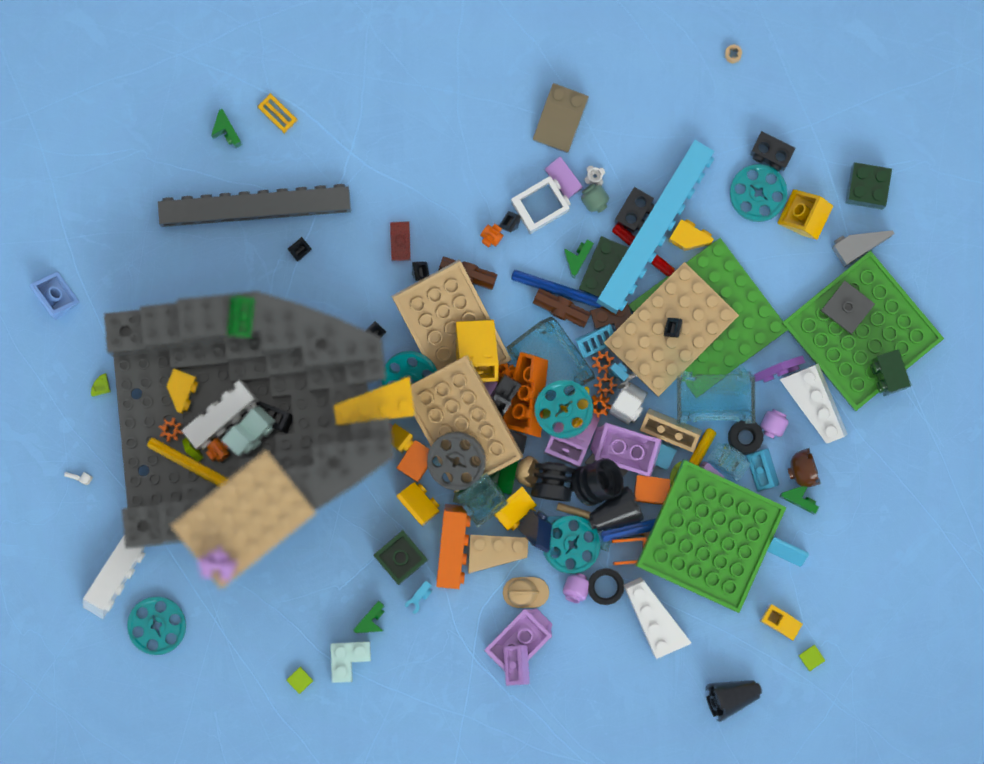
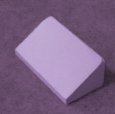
[544,157,583,199]
[504,645,530,686]

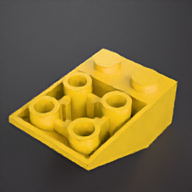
[456,320,498,382]

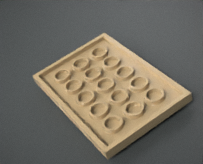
[391,260,511,373]
[603,262,739,397]
[411,355,523,492]
[171,451,316,589]

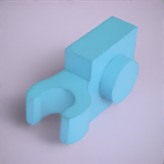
[607,363,629,382]
[405,581,432,614]

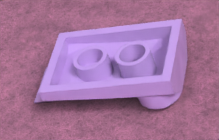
[590,423,662,477]
[484,608,553,672]

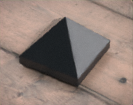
[499,211,521,232]
[288,237,312,262]
[412,262,429,281]
[663,318,683,338]
[366,321,386,338]

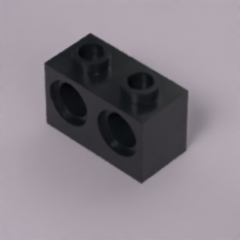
[750,131,796,172]
[614,187,655,234]

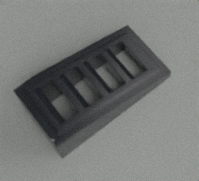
[256,401,293,433]

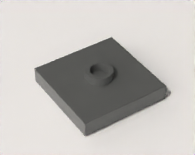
[821,281,875,334]

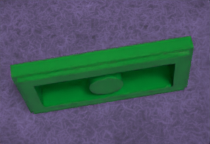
[227,295,255,338]
[496,460,519,495]

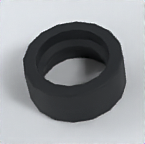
[588,568,624,605]

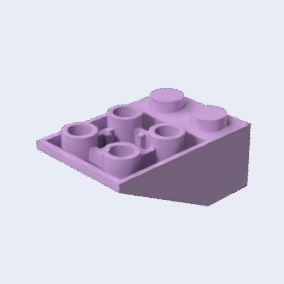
[544,412,601,468]

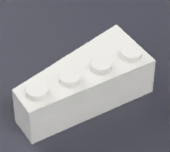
[780,364,847,444]
[182,380,259,450]
[609,381,648,425]
[83,536,146,619]
[623,577,692,659]

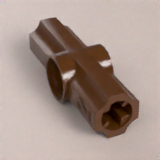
[438,256,498,290]
[532,288,591,328]

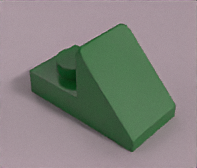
[211,109,242,148]
[564,239,594,279]
[779,486,819,515]
[353,601,385,633]

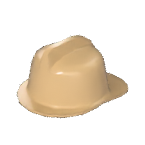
[503,577,549,608]

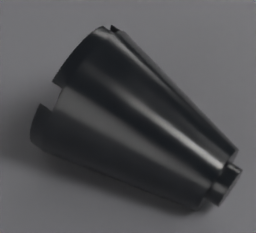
[587,486,644,531]
[705,680,762,722]

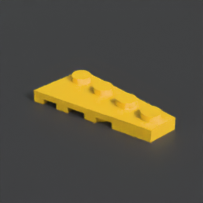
[333,377,415,425]

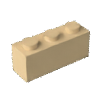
[639,408,702,452]

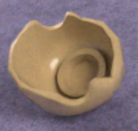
[516,456,539,488]

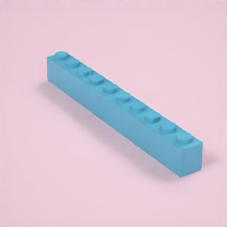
[596,140,715,314]

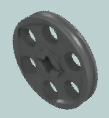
[427,432,486,490]

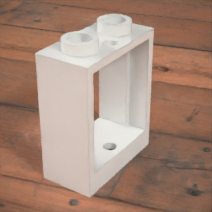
[511,176,571,234]

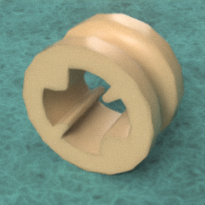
[725,45,742,63]

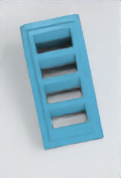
[575,324,614,358]

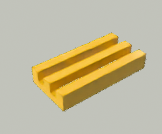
[257,93,298,134]

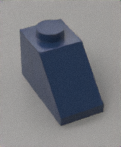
[517,509,552,553]

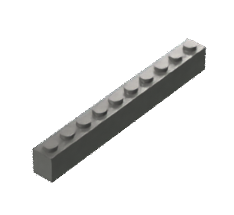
[158,184,351,227]

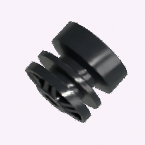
[572,458,624,506]
[531,462,575,502]

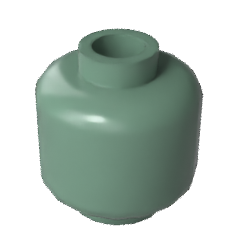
[581,183,609,213]

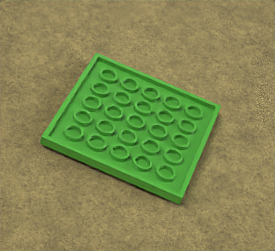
[629,238,788,397]
[782,250,944,411]
[635,460,786,613]

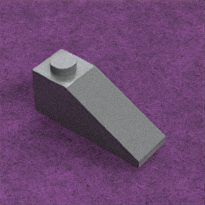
[832,230,894,267]

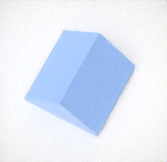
[30,272,79,320]

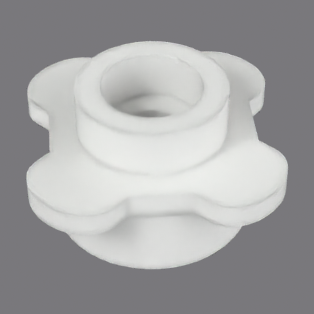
[585,166,605,185]

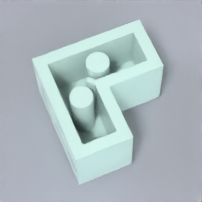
[221,406,276,456]
[331,642,371,683]

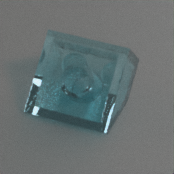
[456,474,508,527]

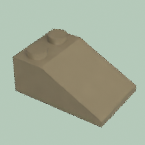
[533,83,589,153]

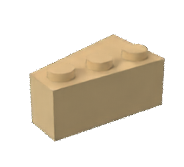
[468,535,528,574]

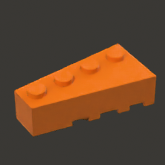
[502,352,548,438]
[436,504,471,589]

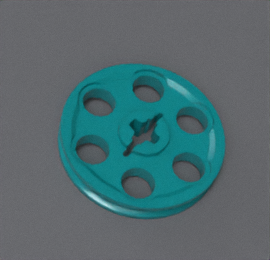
[730,164,787,222]
[381,351,437,386]
[535,380,593,439]
[543,516,600,574]
[127,597,186,655]

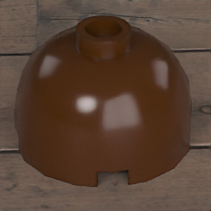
[788,448,821,487]

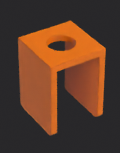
[397,440,436,483]
[634,475,671,505]
[611,537,646,565]

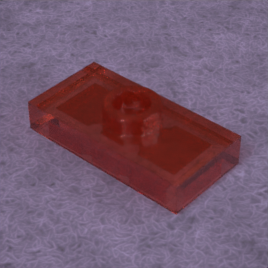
[390,222,411,261]

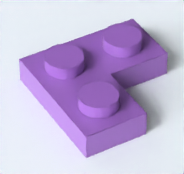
[753,355,806,383]

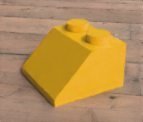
[777,189,833,240]
[396,482,440,527]
[492,487,537,531]

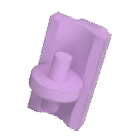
[198,546,237,581]

